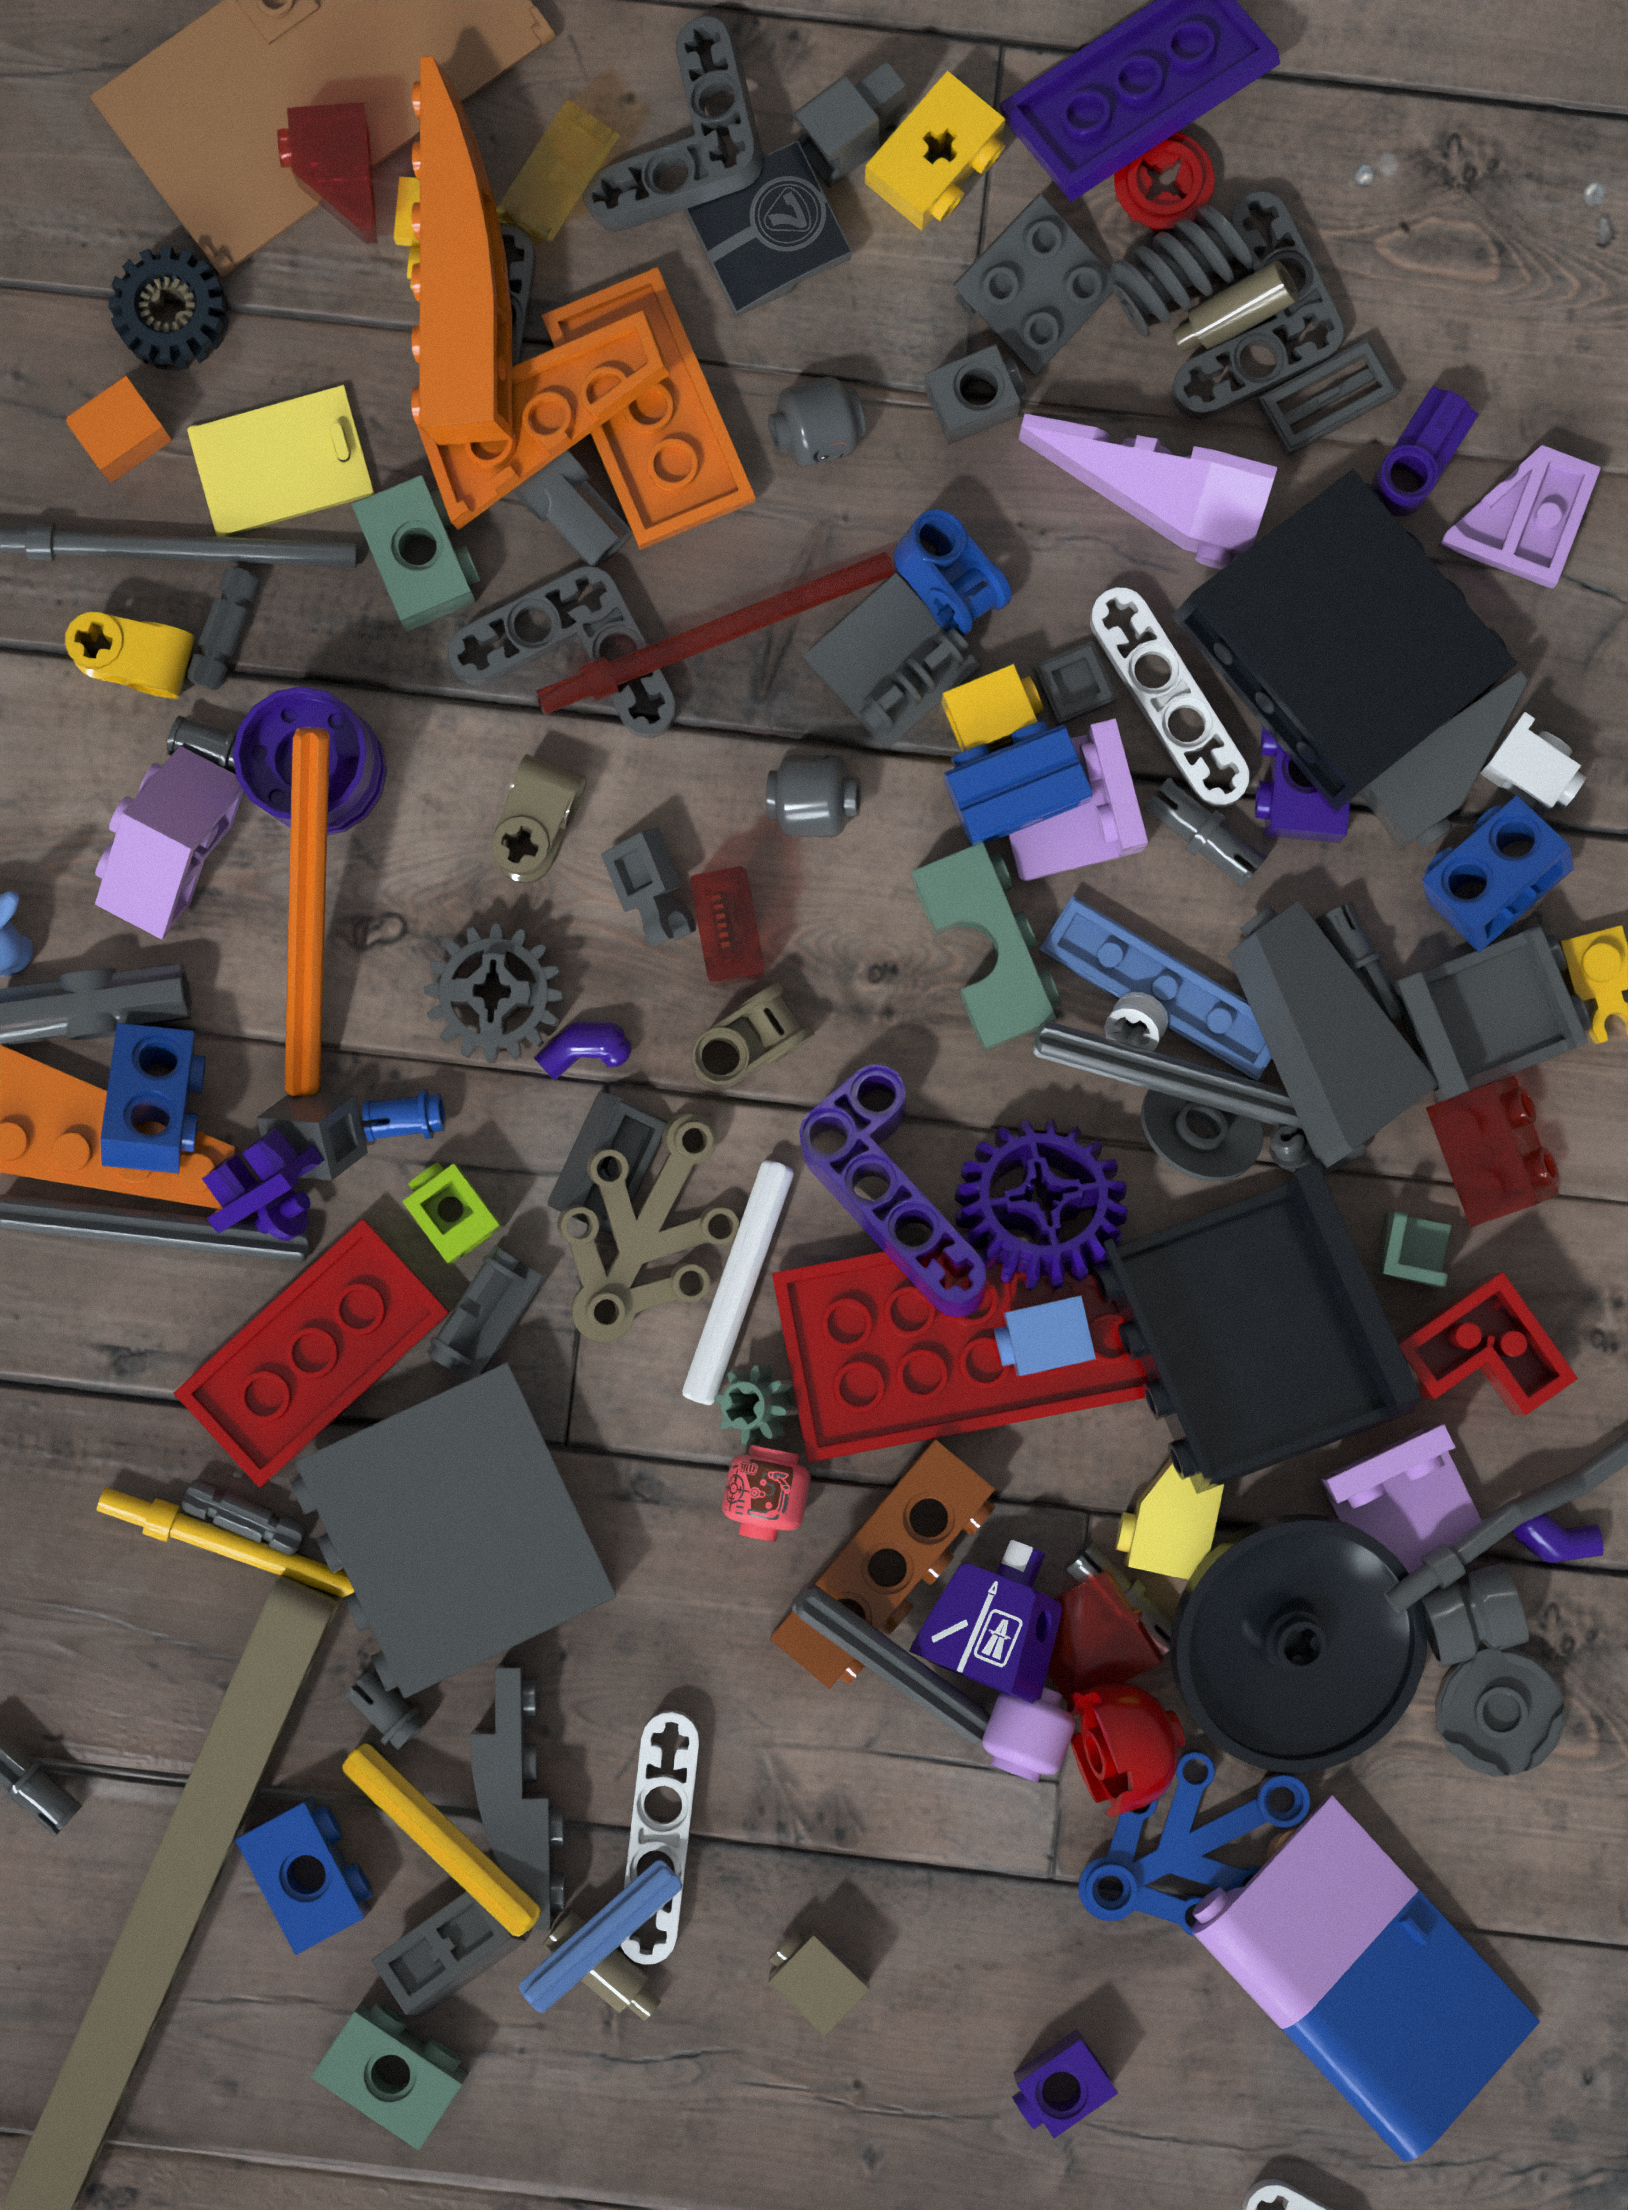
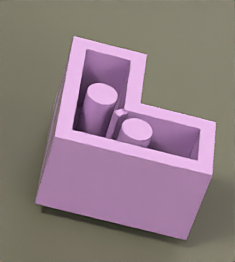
[95,746,244,939]

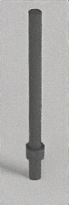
[0,522,358,568]

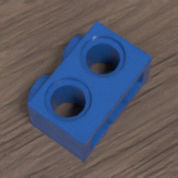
[1422,795,1574,953]
[100,1023,206,1174]

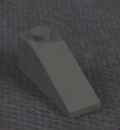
[1360,670,1528,850]

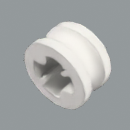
[1104,992,1169,1051]

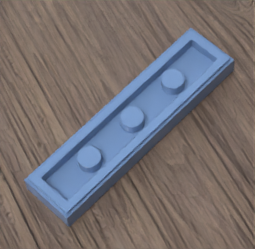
[1038,896,1272,1081]

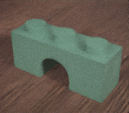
[911,842,1062,1053]

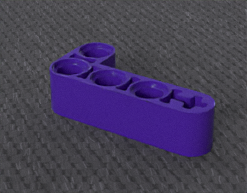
[799,1064,986,1317]

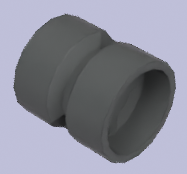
[1421,1561,1529,1668]

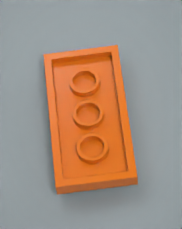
[541,267,756,550]

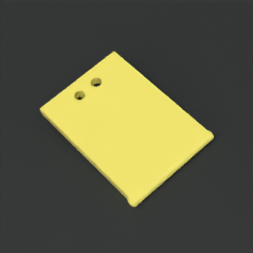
[187,385,375,537]

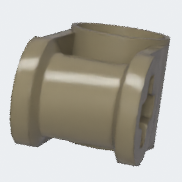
[491,754,586,884]
[692,982,815,1090]

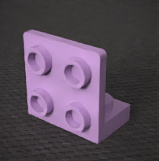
[1007,718,1148,882]
[1318,1423,1482,1574]

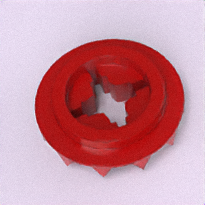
[1114,132,1215,233]

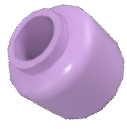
[982,1687,1076,1783]

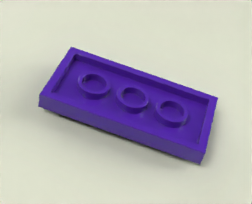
[999,0,1280,202]

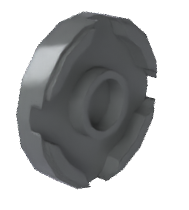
[1435,1648,1565,1777]

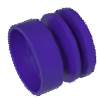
[233,686,387,835]

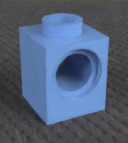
[994,1296,1096,1376]

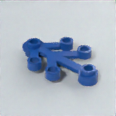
[1078,1750,1310,1936]

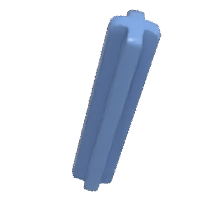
[518,1860,683,2013]

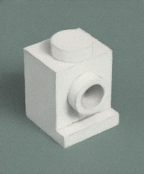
[1479,712,1587,816]

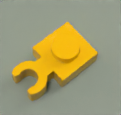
[1558,925,1628,1044]

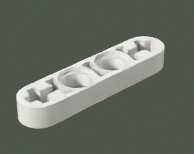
[1090,587,1249,808]
[621,1710,700,1965]

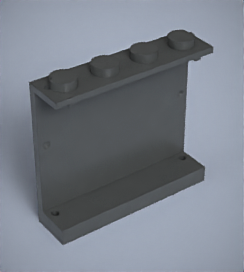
[289,1362,617,1699]

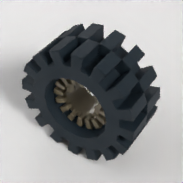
[108,246,229,370]

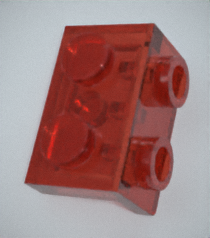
[1426,1076,1559,1227]

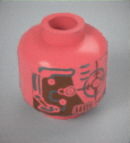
[722,1445,811,1542]

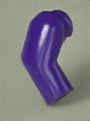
[533,1021,632,1081]
[1513,1513,1604,1562]

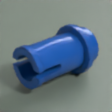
[362,1089,446,1141]

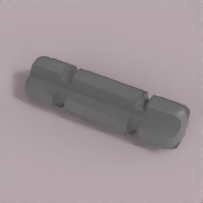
[187,566,260,690]
[182,1479,307,1555]

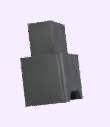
[793,61,907,188]

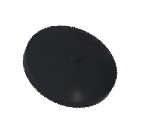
[1170,1514,1427,1773]

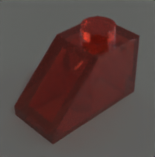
[277,102,378,244]

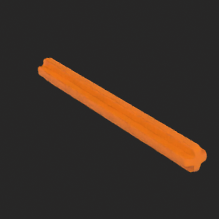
[284,727,330,1097]

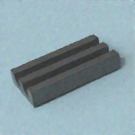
[1256,337,1399,457]

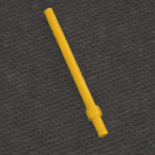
[97,1487,355,1598]

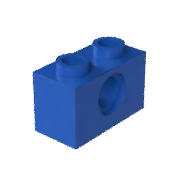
[235,1796,374,1955]

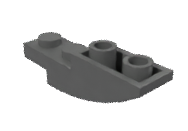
[470,1663,566,1930]

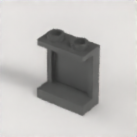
[1392,925,1591,1104]

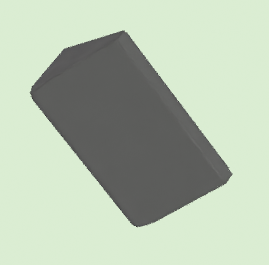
[548,1091,668,1236]

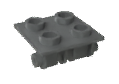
[953,194,1114,375]
[802,573,981,750]

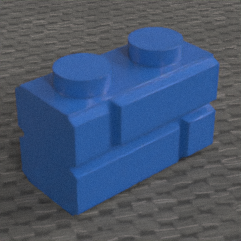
[943,721,1093,847]

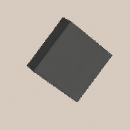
[1033,641,1117,726]

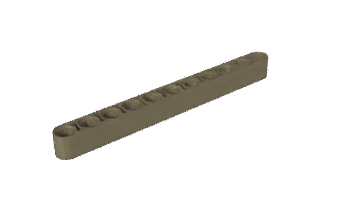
[0,1575,340,2210]

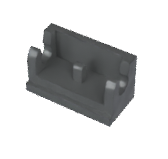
[371,1891,526,2017]

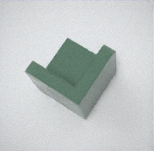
[1373,1211,1451,1288]

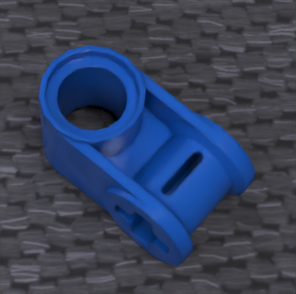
[894,509,1012,637]

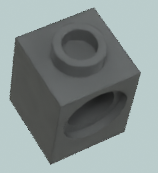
[924,344,1026,445]

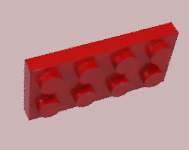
[173,1219,451,1488]

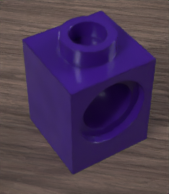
[1012,2029,1118,2138]

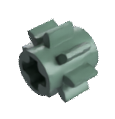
[714,1365,799,1445]

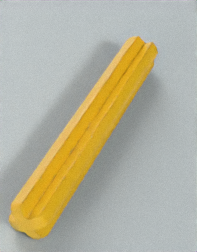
[342,1743,542,1937]

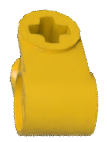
[65,612,195,699]

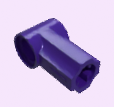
[1371,386,1478,516]

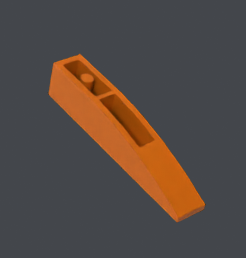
[411,56,512,445]

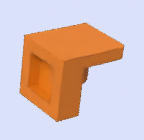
[66,376,173,483]

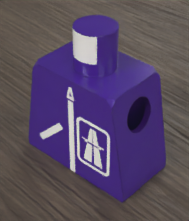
[909,1539,1062,1704]

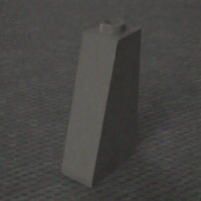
[1228,900,1438,1170]

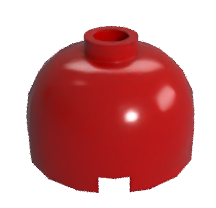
[1067,1682,1185,1817]

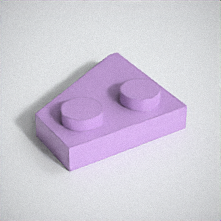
[1439,445,1601,589]

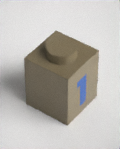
[768,1927,870,2037]

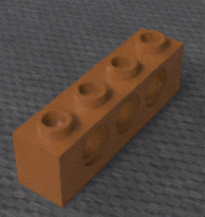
[770,1438,996,1689]

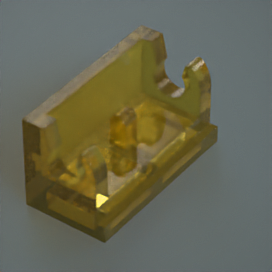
[496,99,620,244]

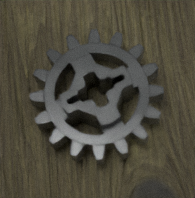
[424,923,564,1064]

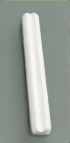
[682,1160,794,1405]

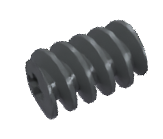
[1111,204,1253,338]

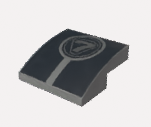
[683,140,853,317]

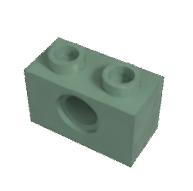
[351,475,481,632]
[310,2001,468,2151]

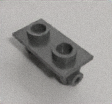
[427,1245,545,1380]

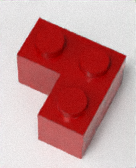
[1396,1272,1578,1416]

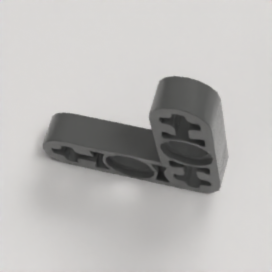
[583,16,764,232]
[1171,191,1344,420]
[448,566,677,739]

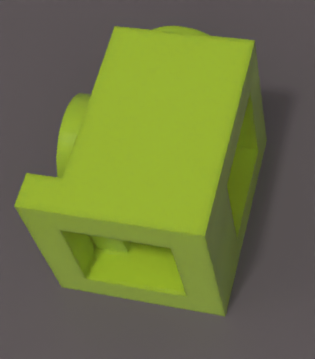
[402,1162,504,1265]

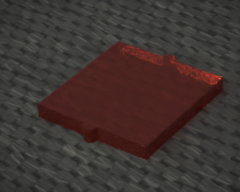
[1047,1568,1164,1704]

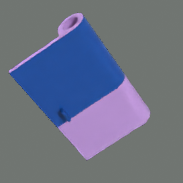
[1192,1795,1540,2162]

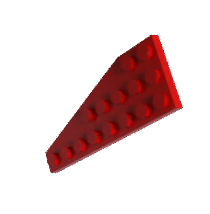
[772,1252,1149,1463]

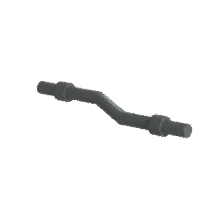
[1384,1432,1628,1614]

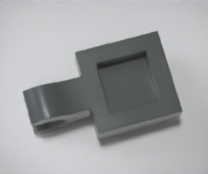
[601,827,696,947]

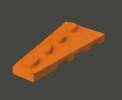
[416,310,670,530]
[0,1045,239,1209]

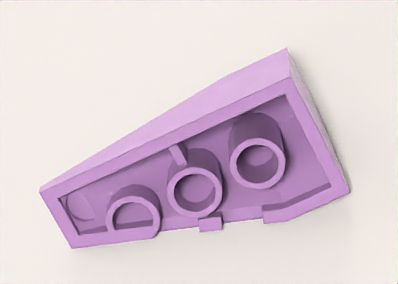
[1018,414,1277,569]

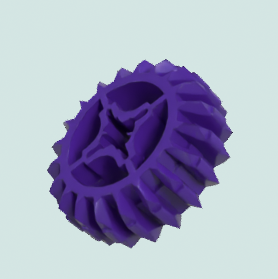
[954,1118,1128,1291]

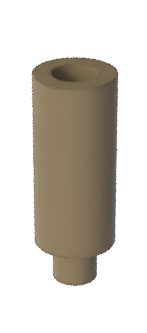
[1173,260,1299,352]
[541,1909,661,2021]

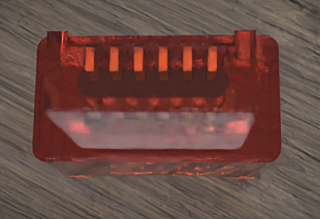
[690,866,765,987]

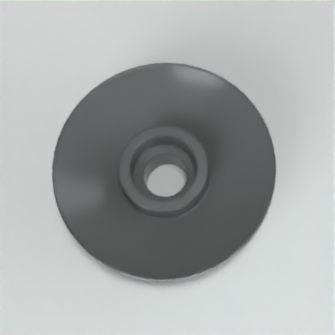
[1141,1089,1264,1181]

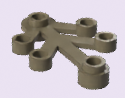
[557,1113,740,1342]

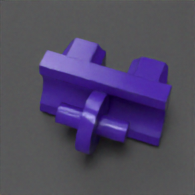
[202,1127,324,1241]

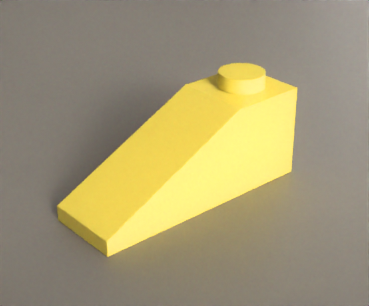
[1115,1458,1224,1580]

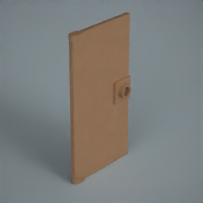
[89,0,556,278]

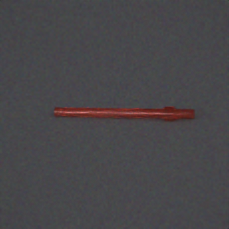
[535,552,894,715]

